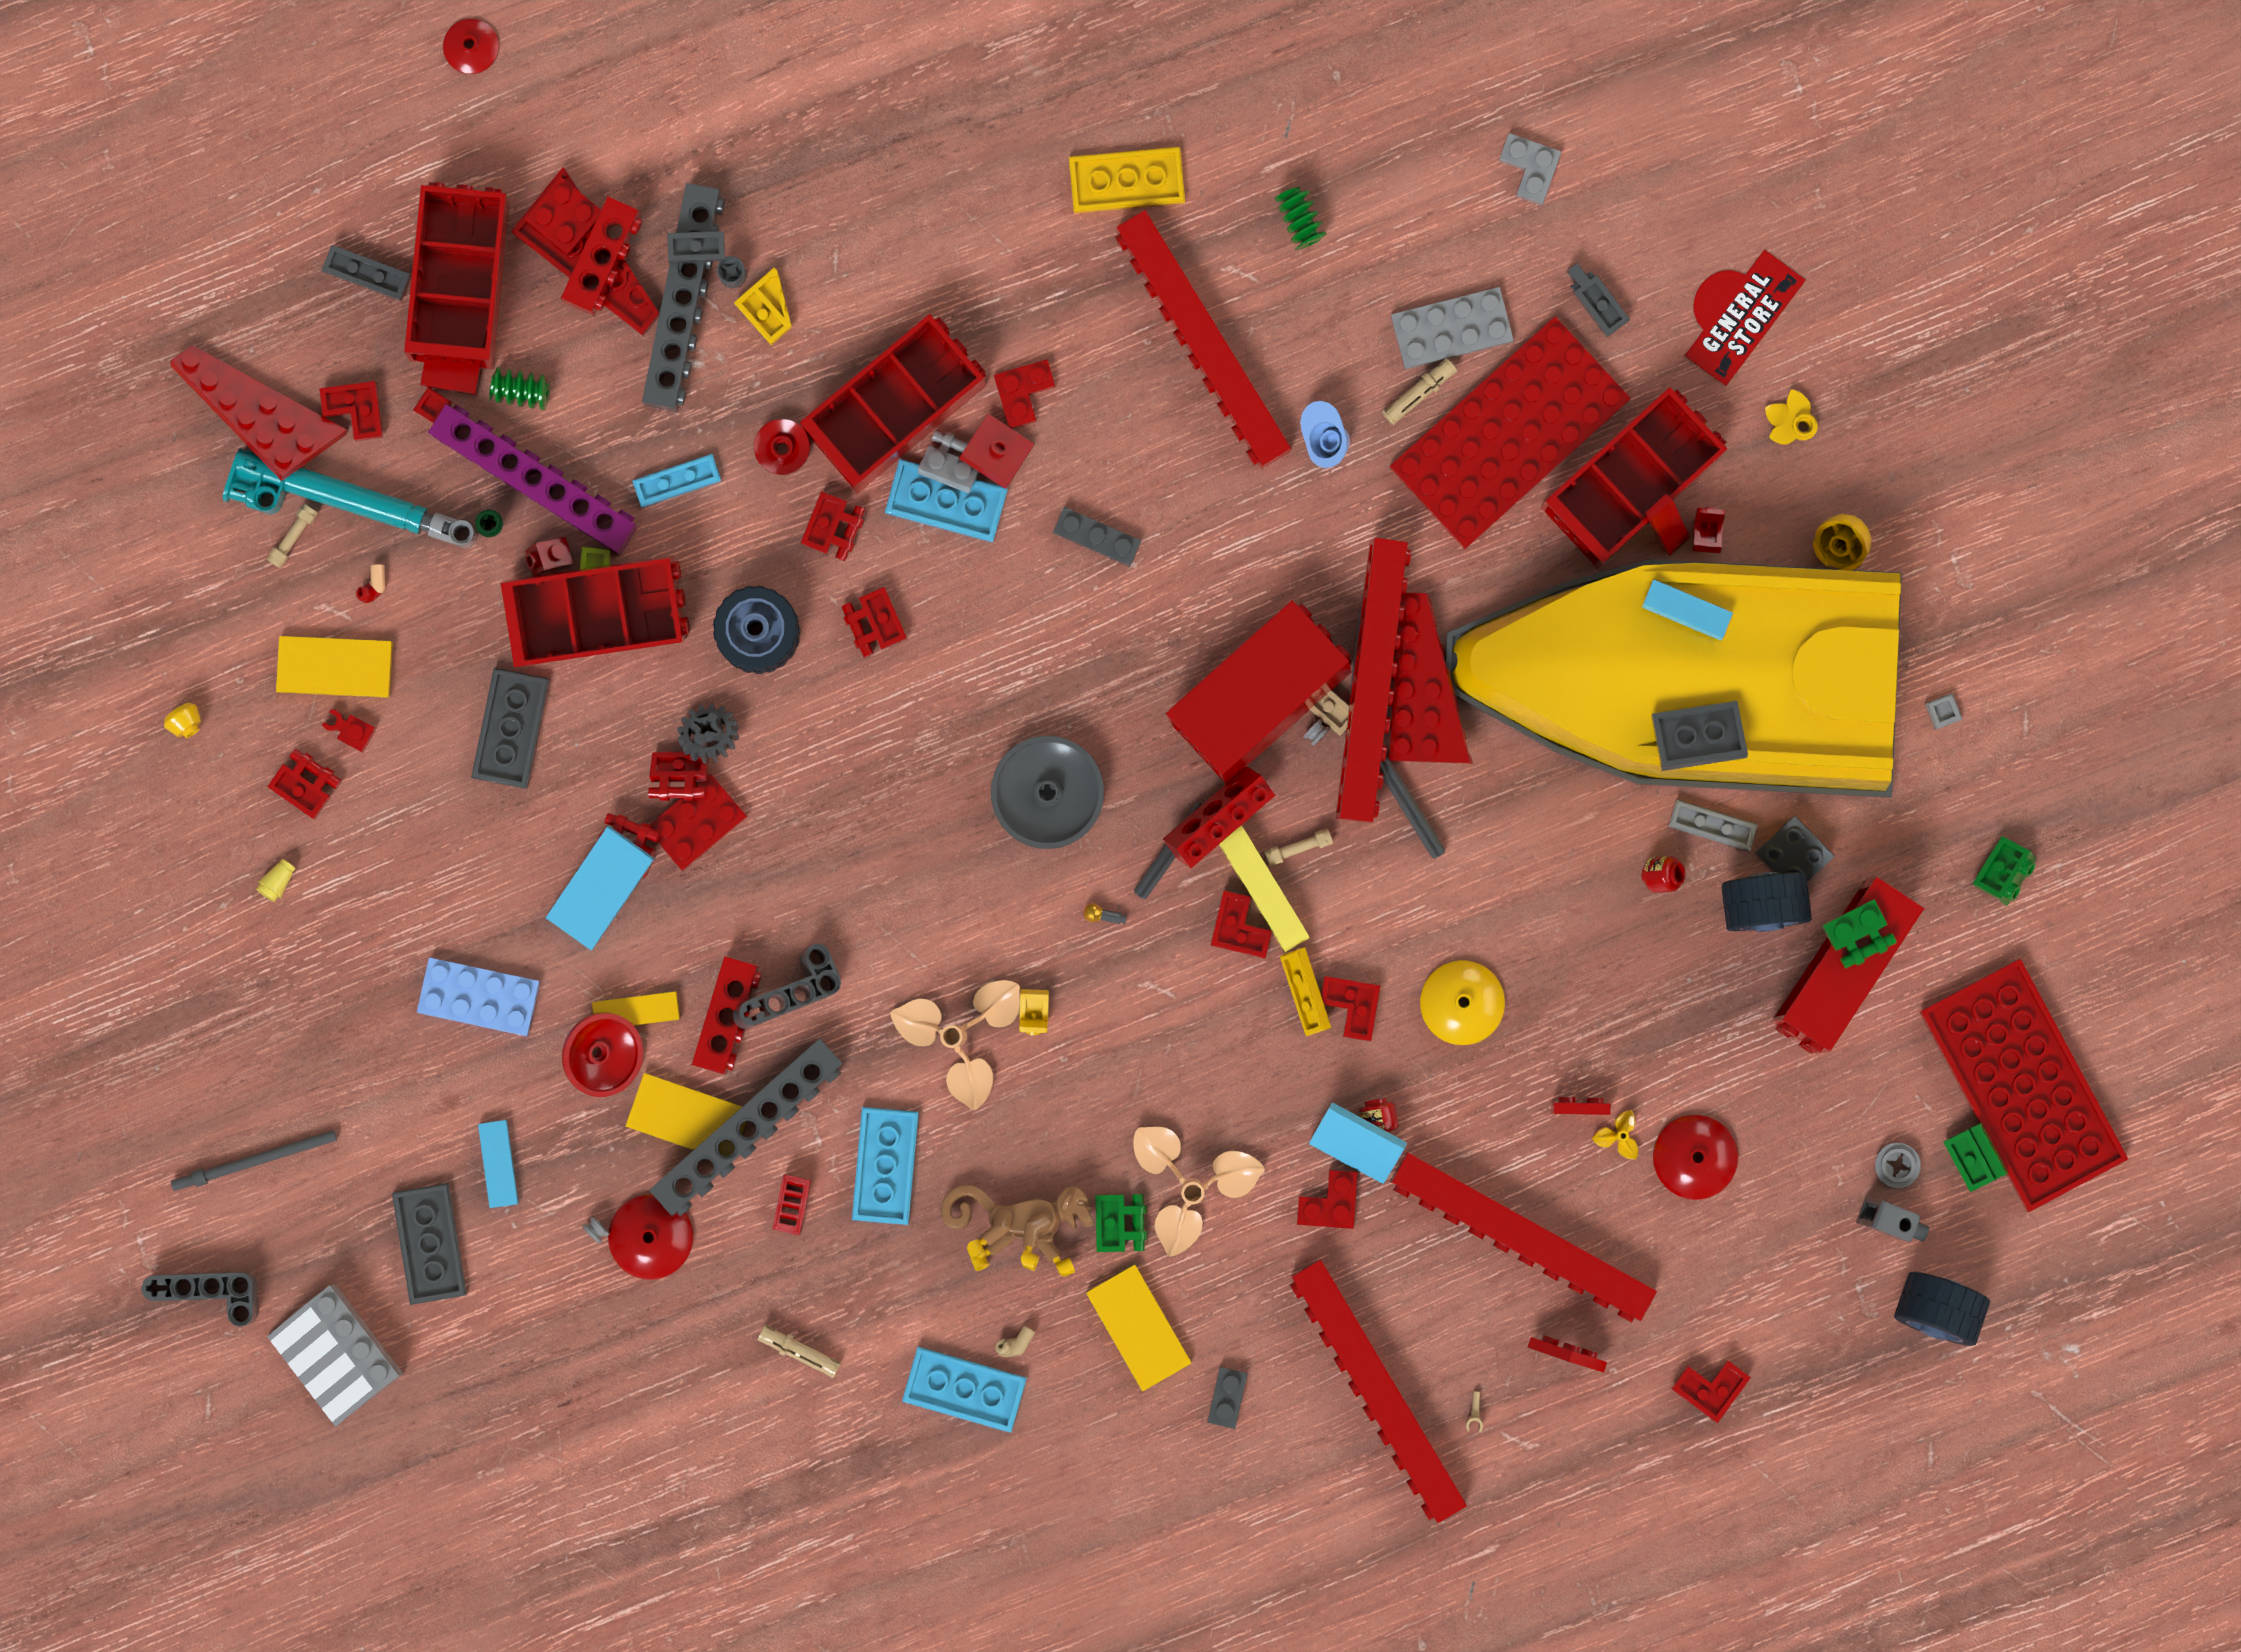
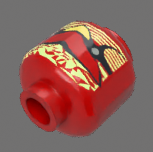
[1641,856,1686,893]
[1359,1098,1399,1133]

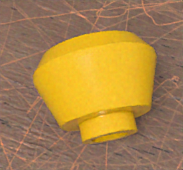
[164,702,201,739]

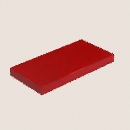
[420,276,492,395]

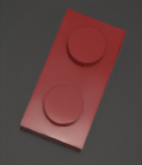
[1551,1097,1611,1115]

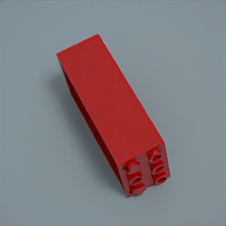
[404,182,510,369]
[800,314,986,494]
[1541,387,1727,570]
[500,555,690,667]
[1165,600,1352,784]
[1771,877,1925,1054]

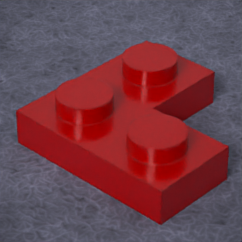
[994,359,1055,429]
[319,381,383,441]
[1210,891,1272,959]
[1321,976,1380,1042]
[1297,1170,1358,1229]
[1527,1335,1607,1373]
[1670,1360,1751,1423]

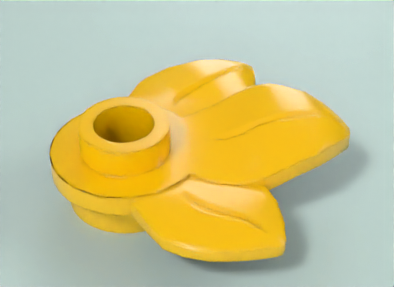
[1765,389,1818,445]

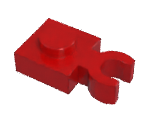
[322,709,377,753]

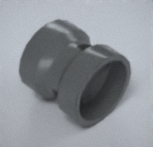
[717,256,747,288]

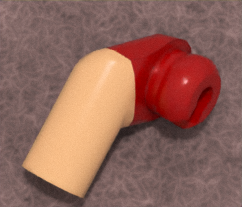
[356,564,385,603]

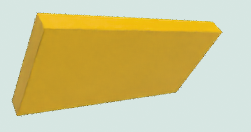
[1069,147,1185,214]
[276,636,393,698]
[625,1073,747,1156]
[1086,1264,1191,1392]

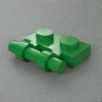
[1822,899,1897,969]
[1095,1194,1147,1252]

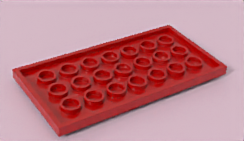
[1389,316,1631,550]
[1919,959,2129,1212]

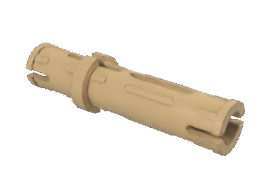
[1382,358,1458,426]
[757,1324,841,1378]

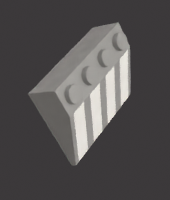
[267,1284,404,1427]

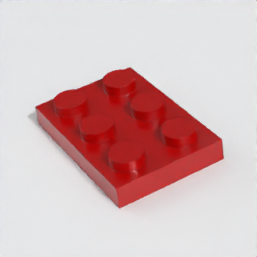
[650,774,747,871]

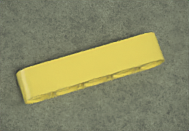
[1219,825,1309,953]

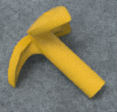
[1592,1110,1639,1159]

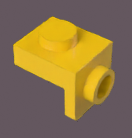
[1019,989,1049,1035]

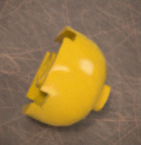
[1813,513,1872,571]

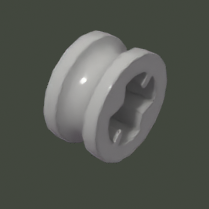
[1303,719,1330,746]
[582,1216,610,1244]

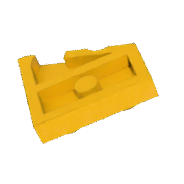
[734,268,792,346]

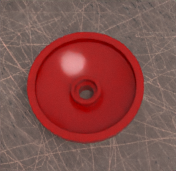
[562,1012,643,1097]
[1653,1115,1738,1200]
[608,1194,693,1280]

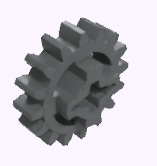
[677,703,739,764]

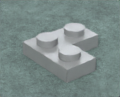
[1499,133,1561,206]

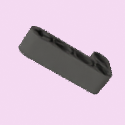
[733,944,841,1029]
[141,1272,258,1327]

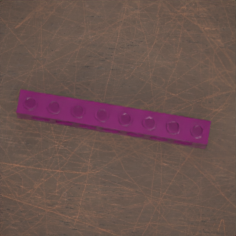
[428,404,638,556]

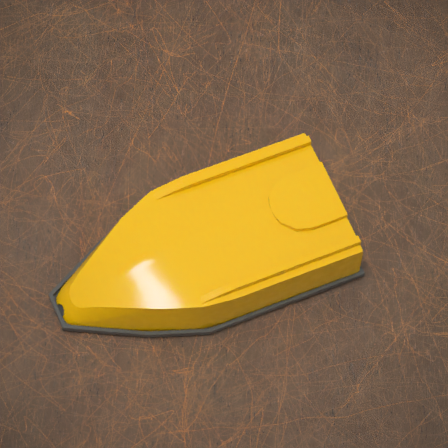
[1445,559,1902,798]

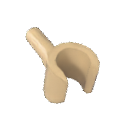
[1465,1391,1483,1433]

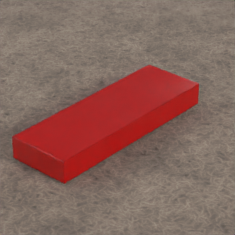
[1645,494,1690,556]

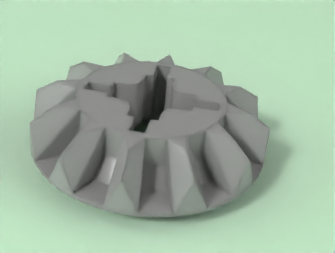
[1875,1143,1921,1188]

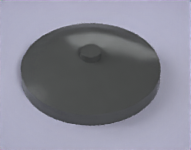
[991,736,1104,849]

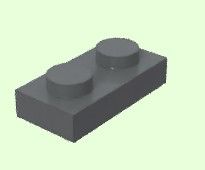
[667,231,725,263]
[1207,1367,1248,1429]

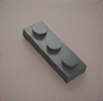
[321,245,411,302]
[1053,507,1141,567]

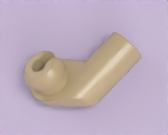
[995,1325,1036,1358]

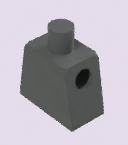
[1856,1196,1929,1242]

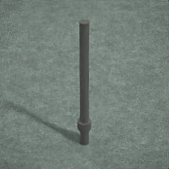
[171,1130,337,1191]

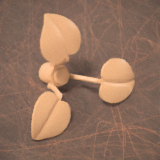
[890,980,1020,1110]
[1133,1126,1265,1257]

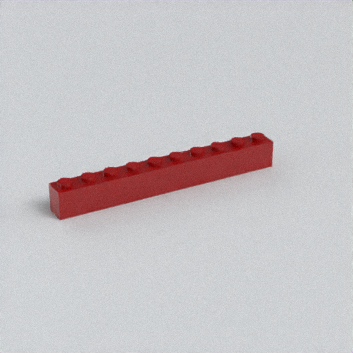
[1114,210,1291,469]
[1335,538,1411,823]
[1390,1152,1657,1323]
[1289,1259,1467,1523]

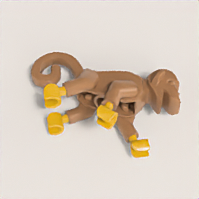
[941,1185,1094,1277]

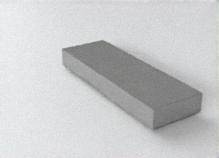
[1668,799,1758,852]

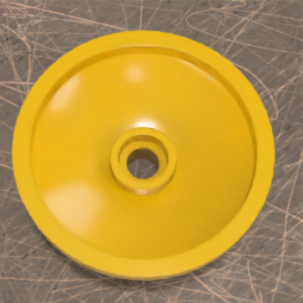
[1420,960,1505,1045]

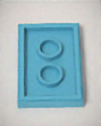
[1309,1102,1407,1184]

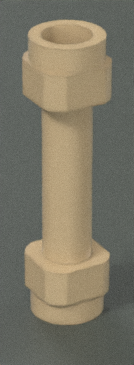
[266,504,318,569]
[1264,828,1333,867]

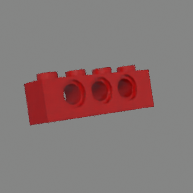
[561,197,643,316]
[1163,766,1276,868]
[691,956,762,1075]

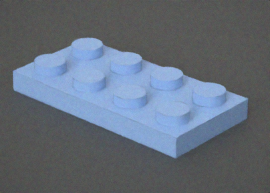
[417,958,541,1036]

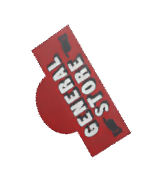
[1685,249,1806,386]

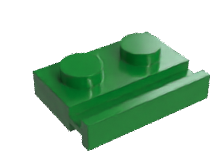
[1943,1123,2008,1192]

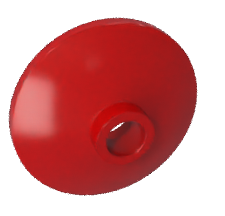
[443,19,499,74]
[754,419,810,475]

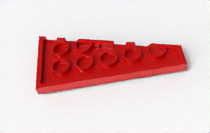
[511,167,660,336]
[170,345,347,481]
[1389,593,1473,764]

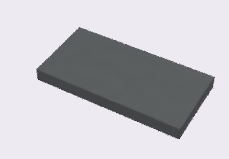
[471,668,550,789]
[392,1183,467,1305]

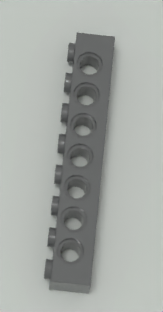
[642,183,725,412]
[649,1038,843,1216]

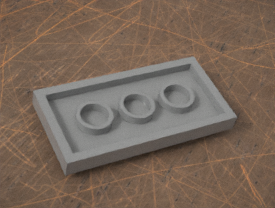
[1391,287,1514,370]

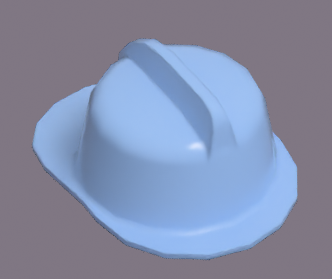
[1300,401,1350,468]

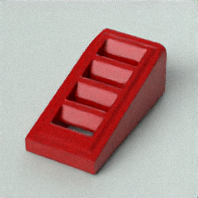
[772,1174,812,1236]

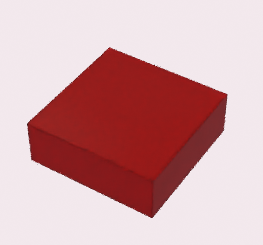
[413,387,453,423]

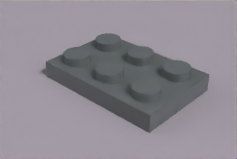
[1651,701,1748,771]

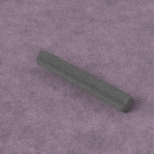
[1379,758,1445,859]
[1134,802,1202,900]

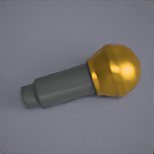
[1083,903,1127,924]

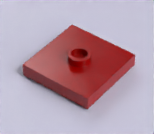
[959,414,1035,489]

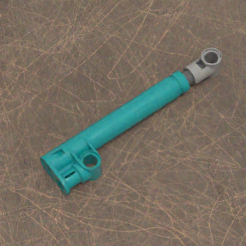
[223,448,477,548]

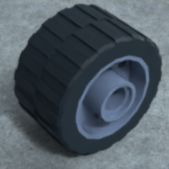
[713,586,801,674]
[1721,872,1812,932]
[1894,1271,1990,1346]

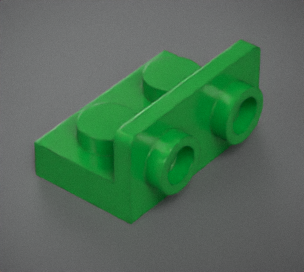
[1972,836,2036,906]

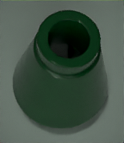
[475,509,503,537]

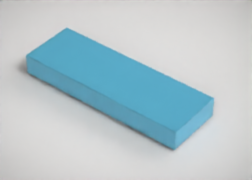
[633,454,722,508]
[1642,579,1733,641]
[478,1120,519,1208]

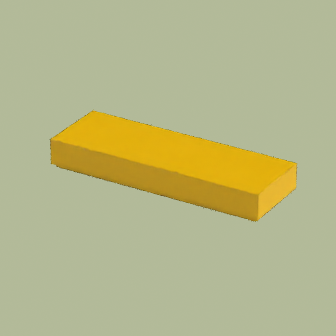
[1280,947,1331,1036]
[592,992,680,1026]

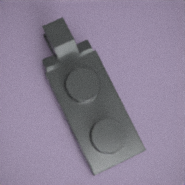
[1567,263,1630,338]

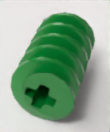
[1275,187,1327,251]
[489,367,550,411]

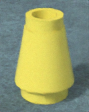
[256,859,295,902]

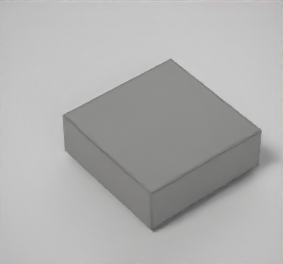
[1925,693,1962,730]

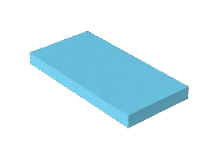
[885,459,1008,543]
[546,826,655,950]
[852,1107,919,1225]
[902,1346,1027,1433]

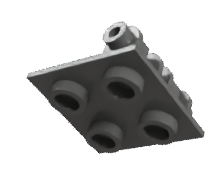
[1756,816,1835,882]

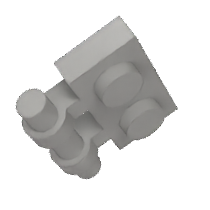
[918,430,979,494]

